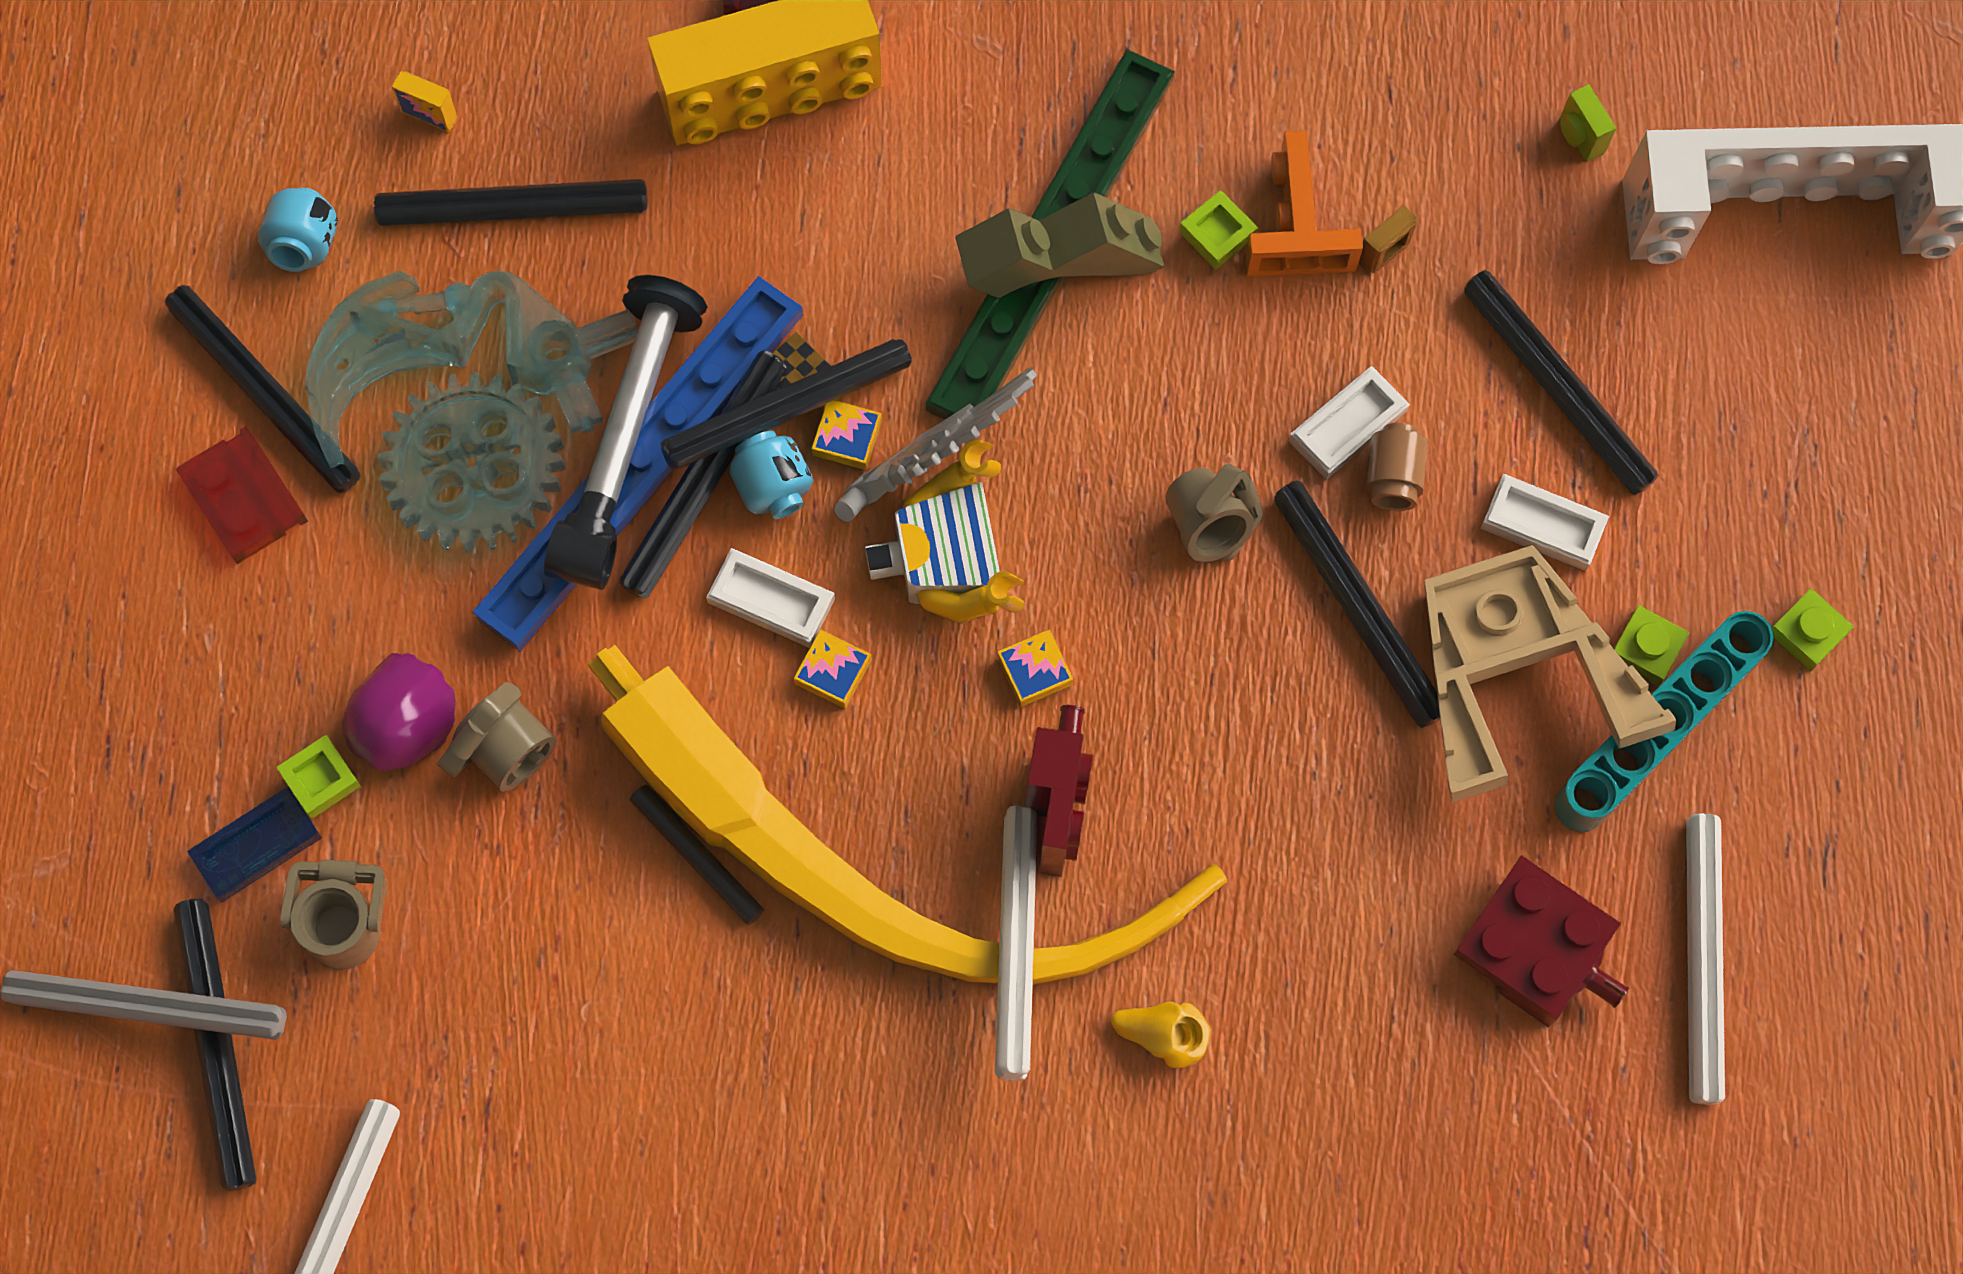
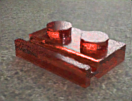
[175,426,308,564]

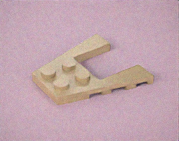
[1425,545,1676,803]

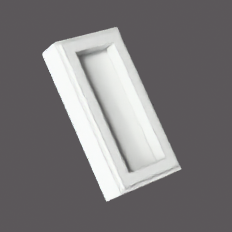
[1288,366,1410,480]
[1480,473,1609,571]
[707,548,835,648]

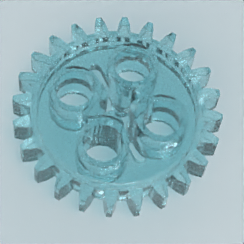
[378,371,565,553]

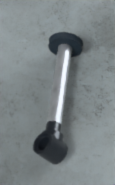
[544,275,707,590]

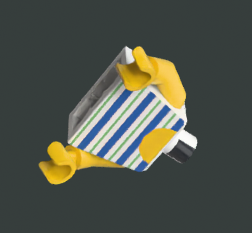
[865,440,1024,623]

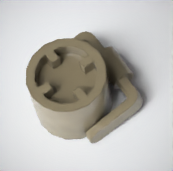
[437,682,557,792]
[281,859,387,970]

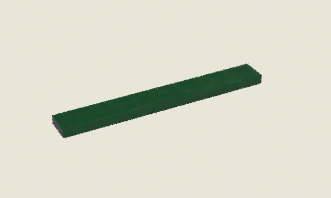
[926,49,1175,420]

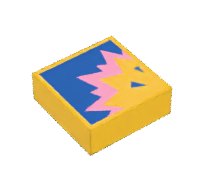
[391,71,458,132]
[812,400,882,470]
[794,629,872,709]
[997,629,1073,708]

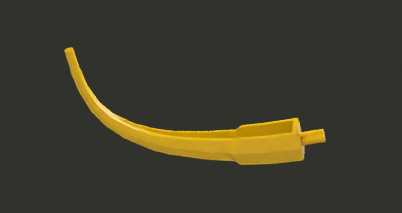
[588,645,1227,985]

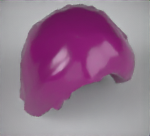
[341,653,455,771]

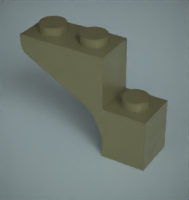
[955,192,1165,298]

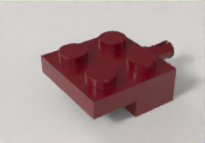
[1025,705,1093,877]
[1453,855,1629,1027]

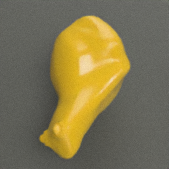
[1111,1001,1210,1068]

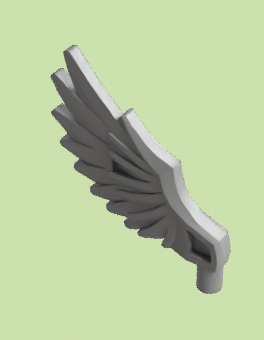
[834,367,1037,522]

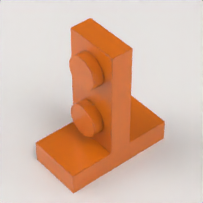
[1245,130,1363,277]

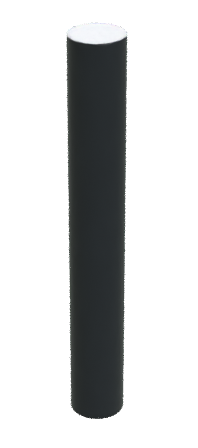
[629,784,765,925]

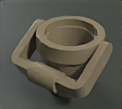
[1165,464,1263,562]

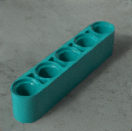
[1554,611,1773,832]

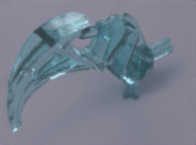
[305,270,638,468]

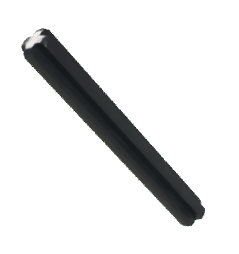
[374,179,648,226]
[1464,270,1658,495]
[165,285,361,493]
[660,339,912,469]
[620,350,787,599]
[1274,481,1440,728]
[173,898,257,1191]

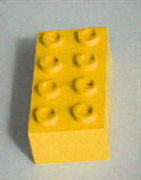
[647,0,882,146]

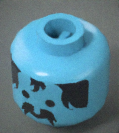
[258,188,338,272]
[729,431,813,519]

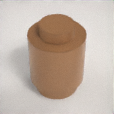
[1367,423,1428,511]

